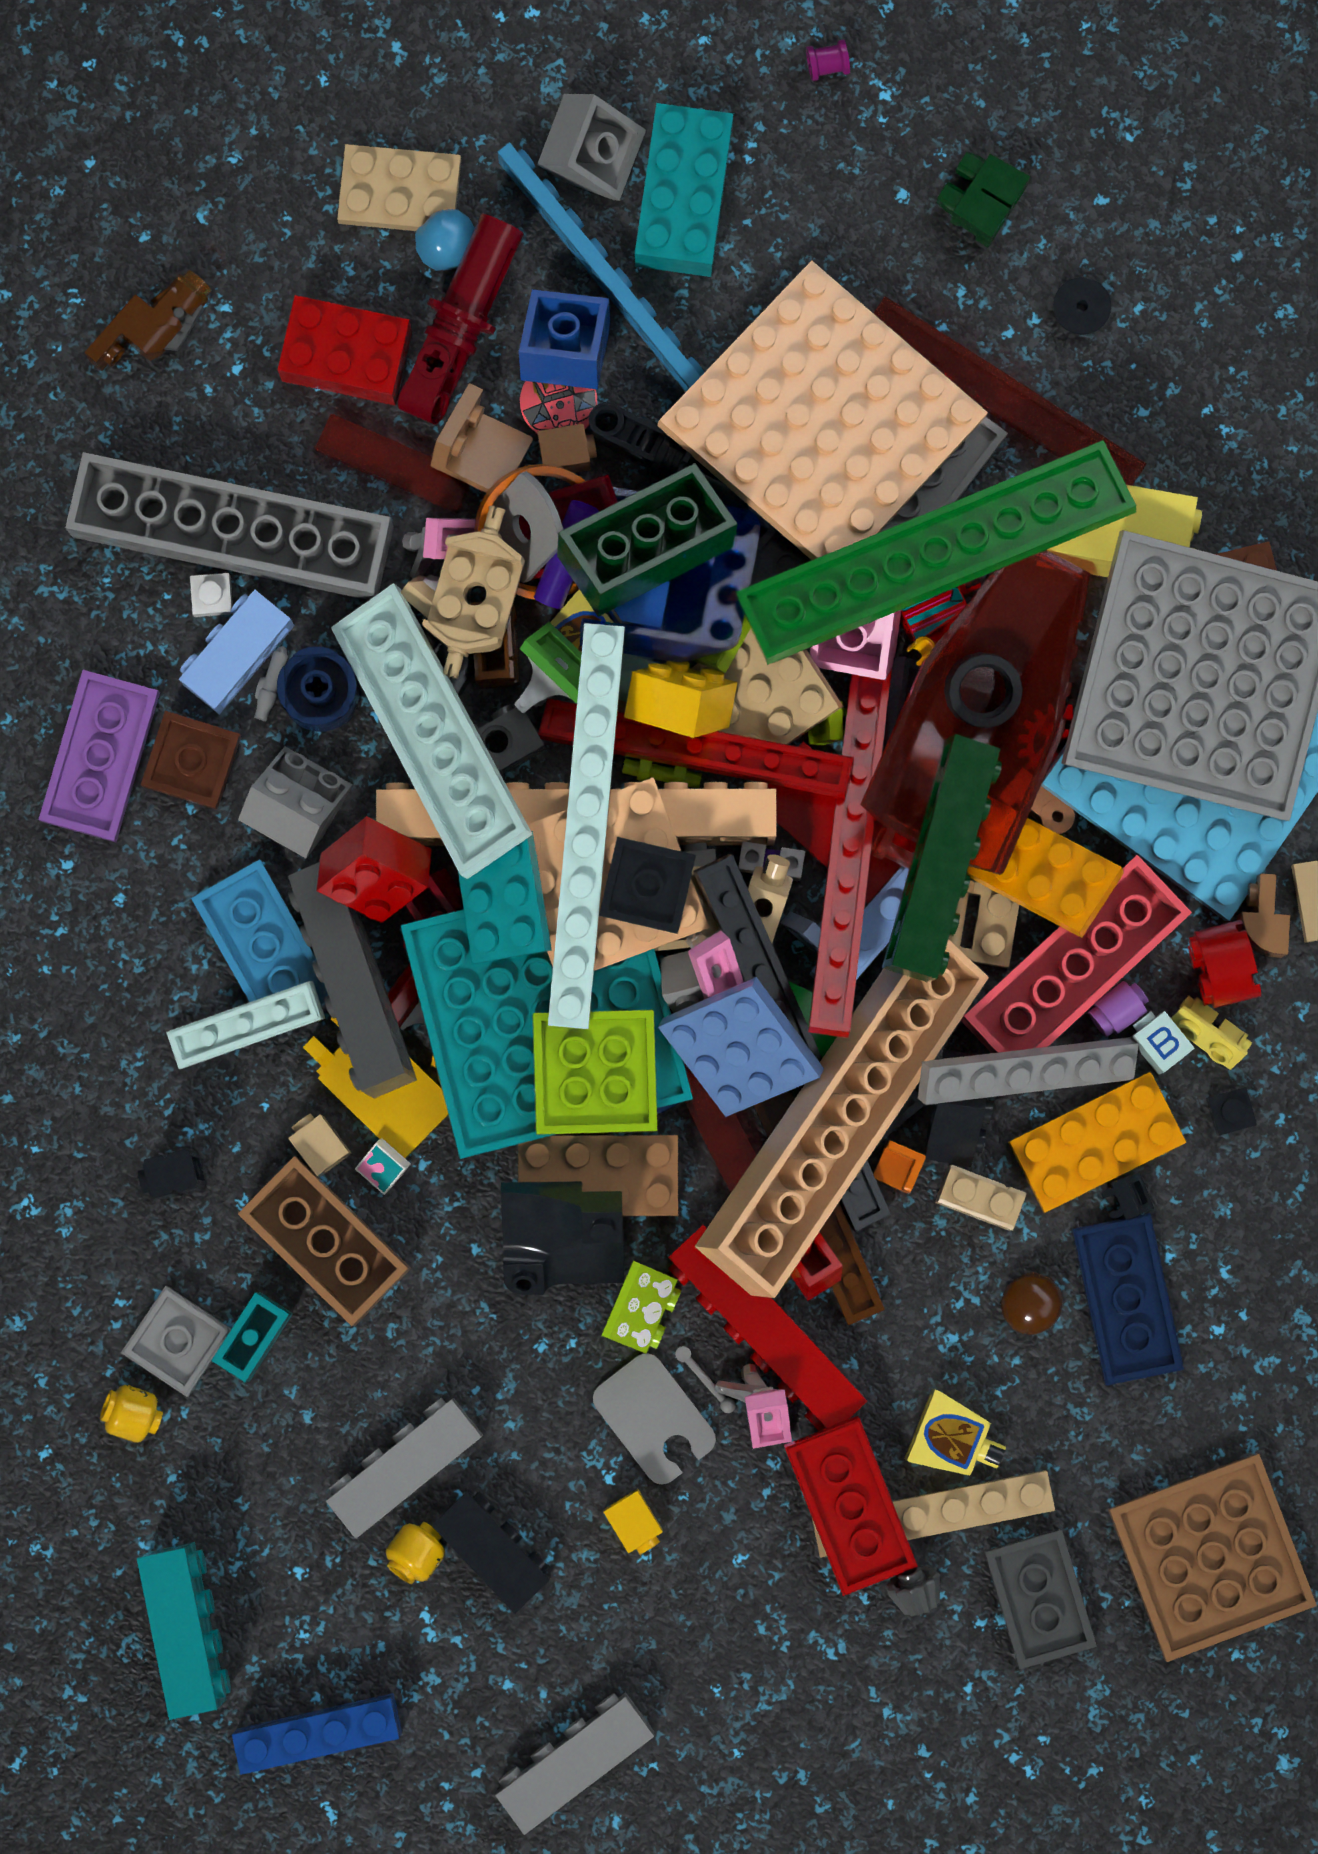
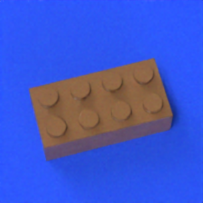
[518,1135,678,1216]
[238,1156,411,1326]

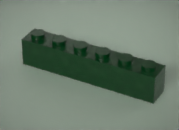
[882,734,1002,982]

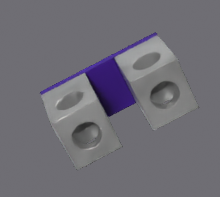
[738,841,805,882]

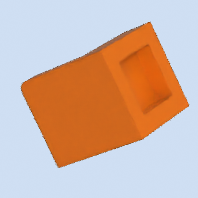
[873,1140,926,1194]

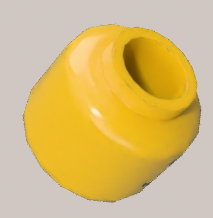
[100,1385,163,1443]
[386,1522,445,1584]

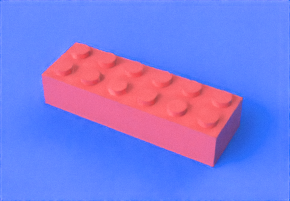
[961,855,1192,1053]

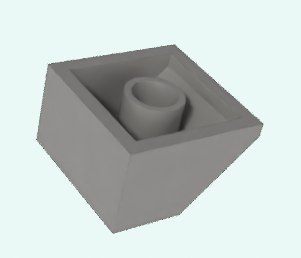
[537,94,646,201]

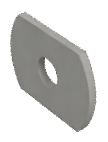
[493,471,563,583]

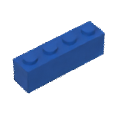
[232,1693,402,1775]

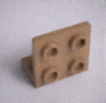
[430,383,533,495]

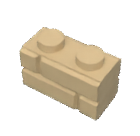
[935,1165,1027,1231]

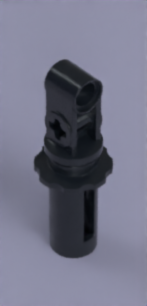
[589,402,772,529]

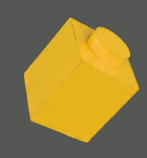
[603,1488,663,1555]

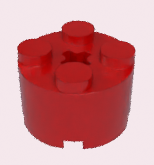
[1188,920,1261,1008]

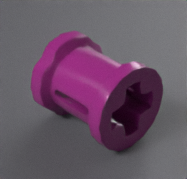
[806,39,850,81]

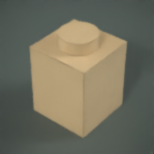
[288,1113,352,1177]

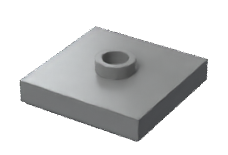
[121,1286,231,1397]

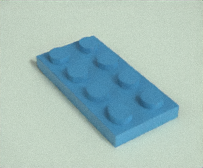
[191,859,328,1006]

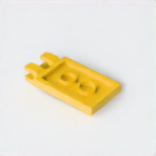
[303,1018,448,1159]

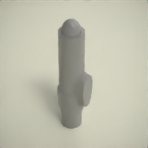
[254,646,288,721]

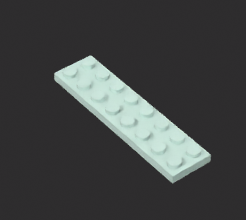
[331,583,533,879]

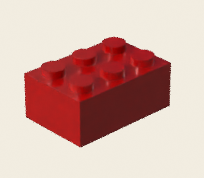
[278,295,412,406]

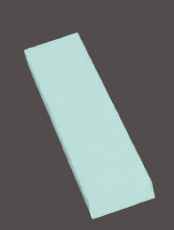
[166,981,325,1069]

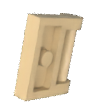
[949,880,1019,969]

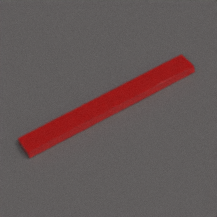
[538,698,854,799]

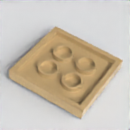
[691,629,844,745]

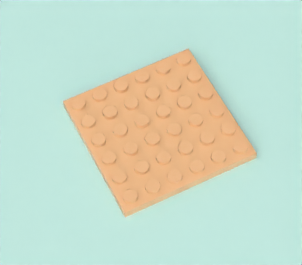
[657,260,988,560]

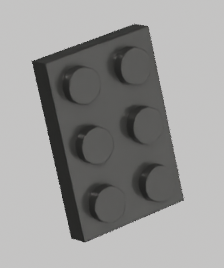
[984,1529,1097,1669]

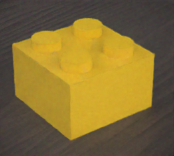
[624,659,738,738]

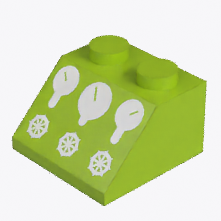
[602,1261,682,1354]

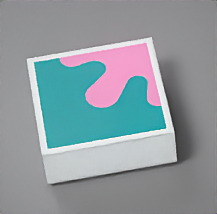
[355,1138,411,1195]

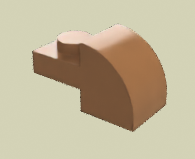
[1236,874,1290,958]

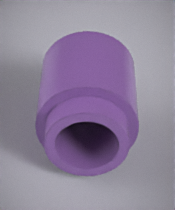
[1087,981,1149,1038]

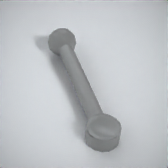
[675,1346,736,1413]

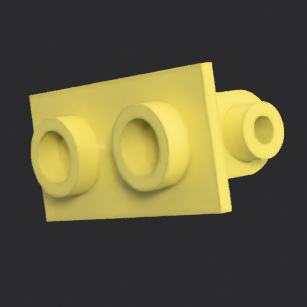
[1171,995,1252,1070]

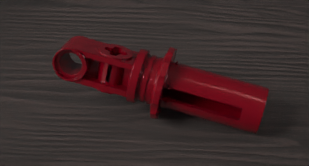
[398,213,524,425]

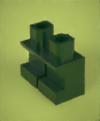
[936,151,1031,248]

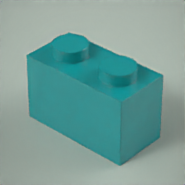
[211,1292,293,1382]

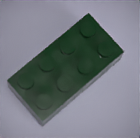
[557,463,737,617]

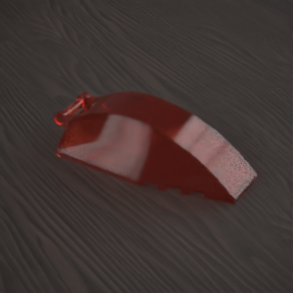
[860,550,1090,875]

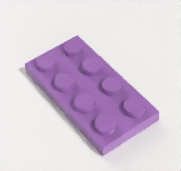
[38,670,160,842]

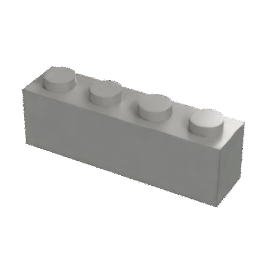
[326,1397,483,1539]
[495,1692,654,1835]

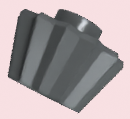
[885,1565,940,1617]

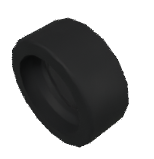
[944,652,1023,729]

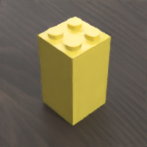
[1036,485,1202,577]

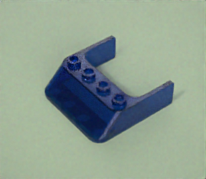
[580,487,760,662]

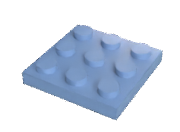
[658,977,824,1117]

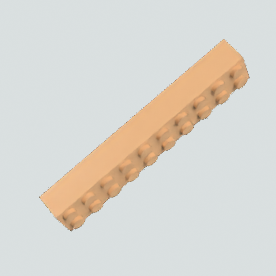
[376,782,776,846]
[695,939,989,1298]

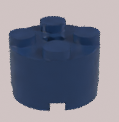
[277,647,360,732]

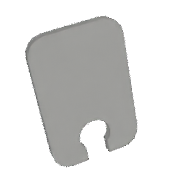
[593,1353,716,1484]

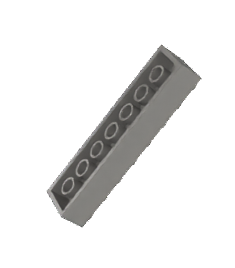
[65,452,394,600]

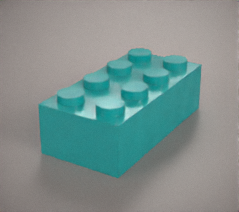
[635,103,733,277]
[137,1542,231,1720]

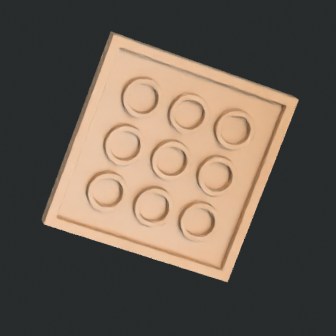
[527,777,710,971]

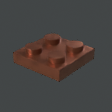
[141,711,241,810]

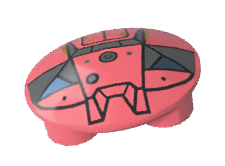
[520,381,597,435]

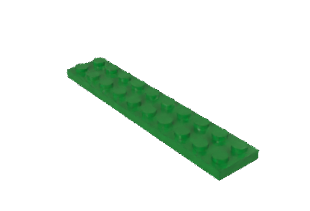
[736,440,1136,665]

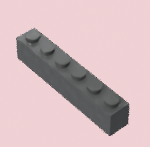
[288,862,417,1098]

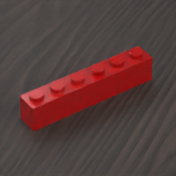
[668,1225,867,1431]

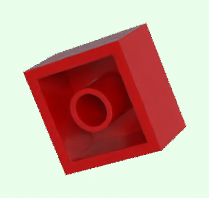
[316,816,432,923]

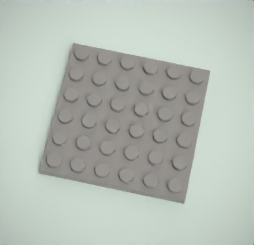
[1061,530,1318,821]

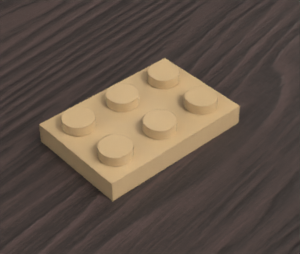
[337,144,461,231]

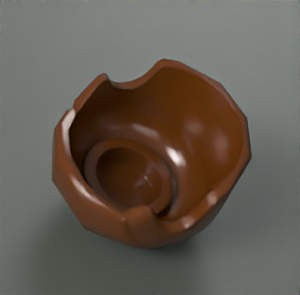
[1000,1272,1064,1335]

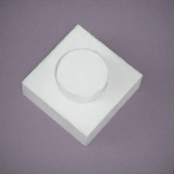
[190,573,233,617]

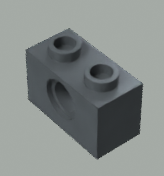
[474,704,545,776]

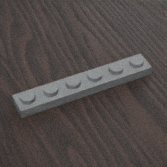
[918,1037,1139,1105]

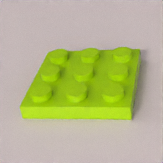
[532,1010,657,1135]

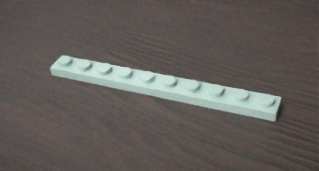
[548,623,625,1029]

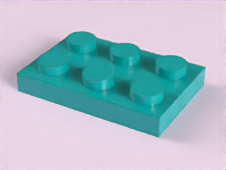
[458,831,552,964]

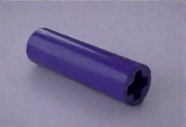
[534,500,600,609]

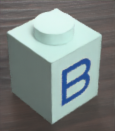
[1131,1011,1195,1075]

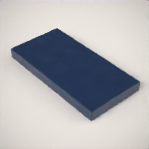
[1071,1213,1184,1386]

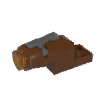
[84,270,212,371]

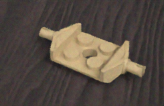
[422,506,525,679]

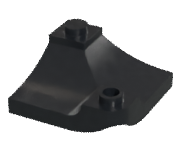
[501,1181,624,1295]

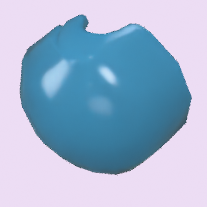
[415,209,475,271]

